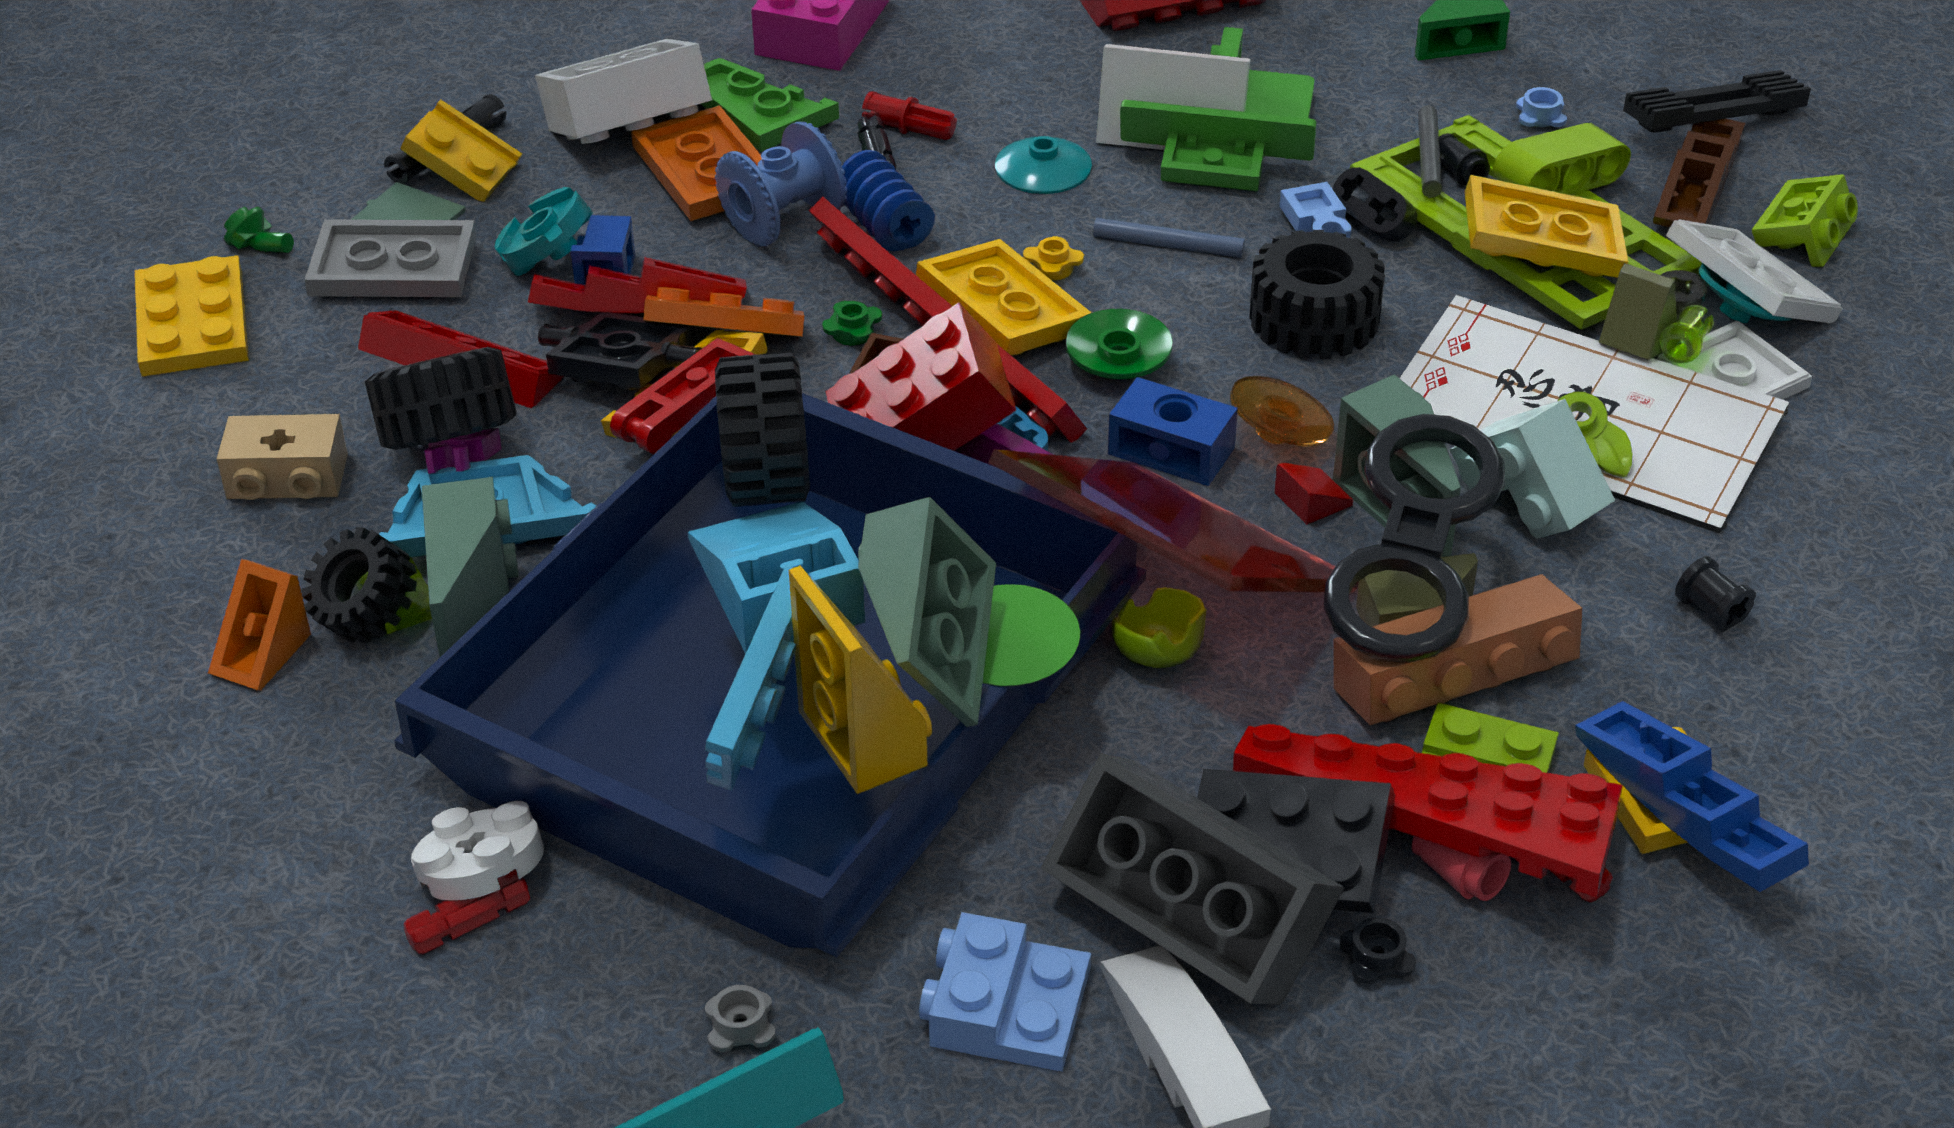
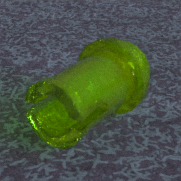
[1660,305,1714,363]

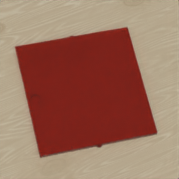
[988,449,1359,593]

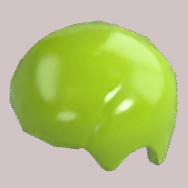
[1112,587,1207,668]

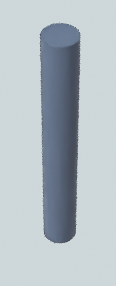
[1093,218,1245,258]

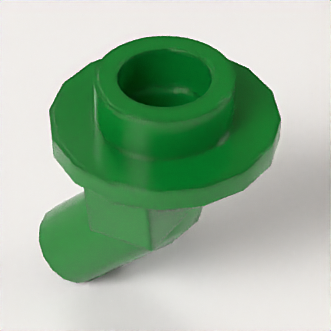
[223,206,294,253]

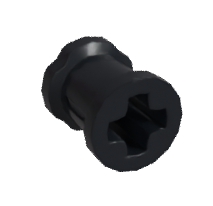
[1675,556,1756,632]

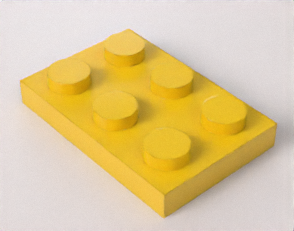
[1465,175,1628,278]
[916,239,1092,356]
[135,255,249,377]

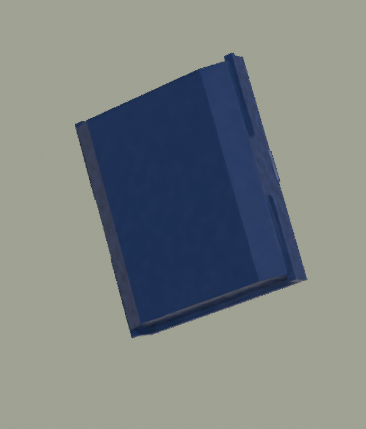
[394,393,1147,958]

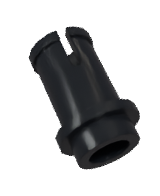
[1439,133,1490,186]

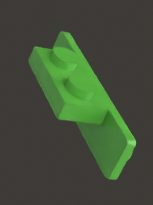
[1120,100,1317,191]

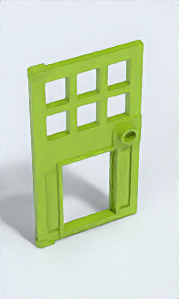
[1350,115,1702,330]

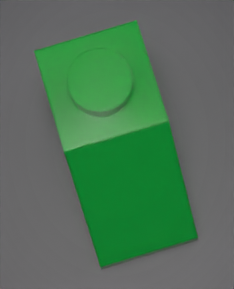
[1415,0,1510,61]

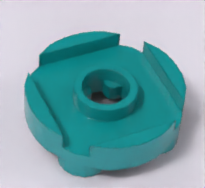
[494,187,593,276]

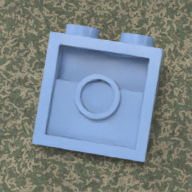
[919,912,1091,1072]

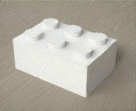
[535,39,712,144]

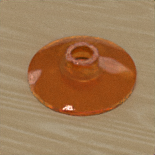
[1230,376,1334,446]

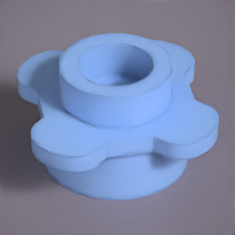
[1516,87,1567,127]

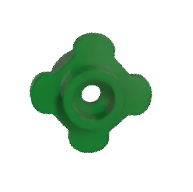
[822,301,882,346]

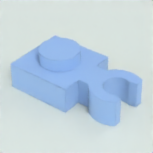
[1279,182,1351,238]

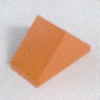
[208,559,311,690]

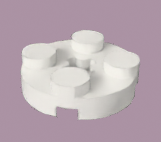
[411,801,544,900]

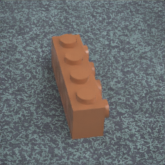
[1334,574,1582,726]

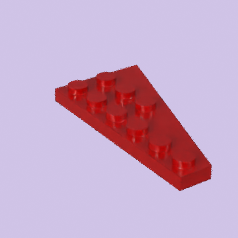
[1233,724,1623,898]

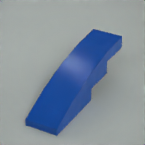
[1575,701,1809,892]

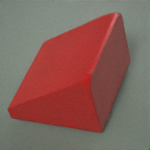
[1274,463,1353,525]

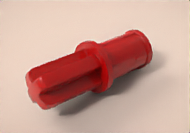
[862,91,957,140]

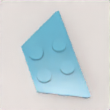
[379,455,596,557]
[705,566,810,791]

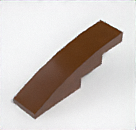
[1653,119,1745,227]

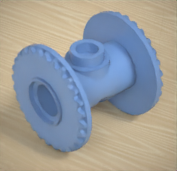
[715,121,847,247]

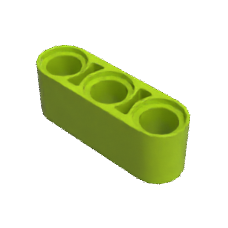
[1493,123,1631,195]

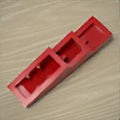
[528,257,747,313]

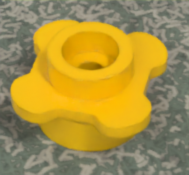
[1023,236,1084,280]

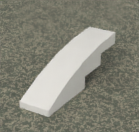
[1100,946,1271,1128]

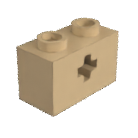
[217,414,348,500]

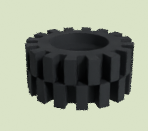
[301,527,417,643]

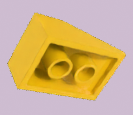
[789,565,932,794]

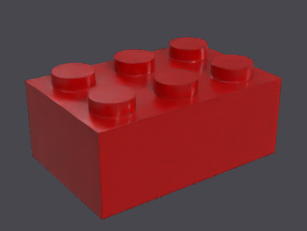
[825,302,1016,451]

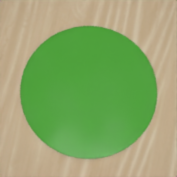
[983,584,1080,686]

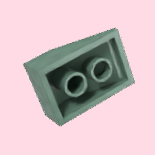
[1333,374,1461,557]
[422,477,519,657]
[858,497,996,727]

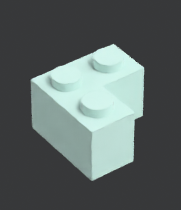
[1450,399,1615,538]

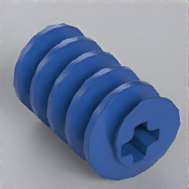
[842,150,935,251]

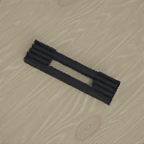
[1623,70,1811,133]

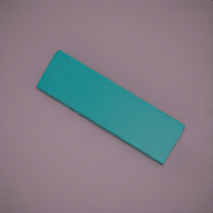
[614,1027,844,1128]

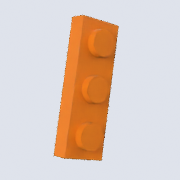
[643,287,805,337]

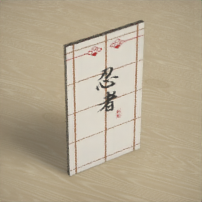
[1400,295,1789,534]

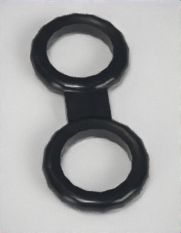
[1324,414,1505,663]

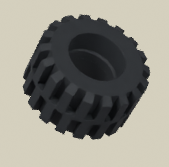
[1249,230,1385,359]
[364,347,517,450]
[715,351,810,507]

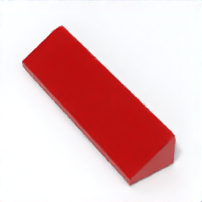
[358,310,564,408]

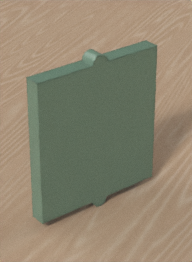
[351,182,466,220]

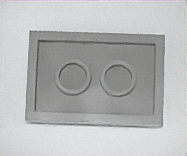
[304,219,477,297]

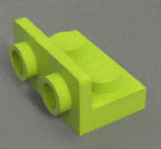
[1752,174,1858,267]

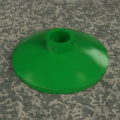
[1066,308,1173,379]

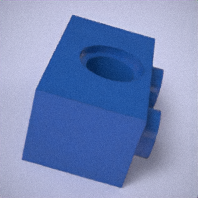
[1108,377,1238,486]

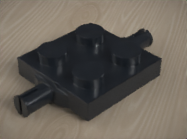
[538,312,703,390]

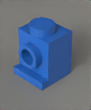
[571,215,636,285]

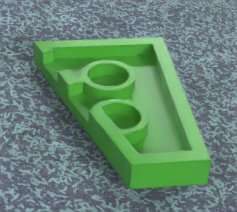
[701,58,839,152]

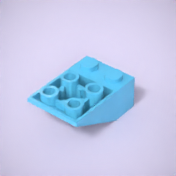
[688,501,865,654]

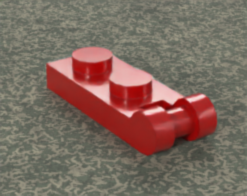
[610,338,755,455]

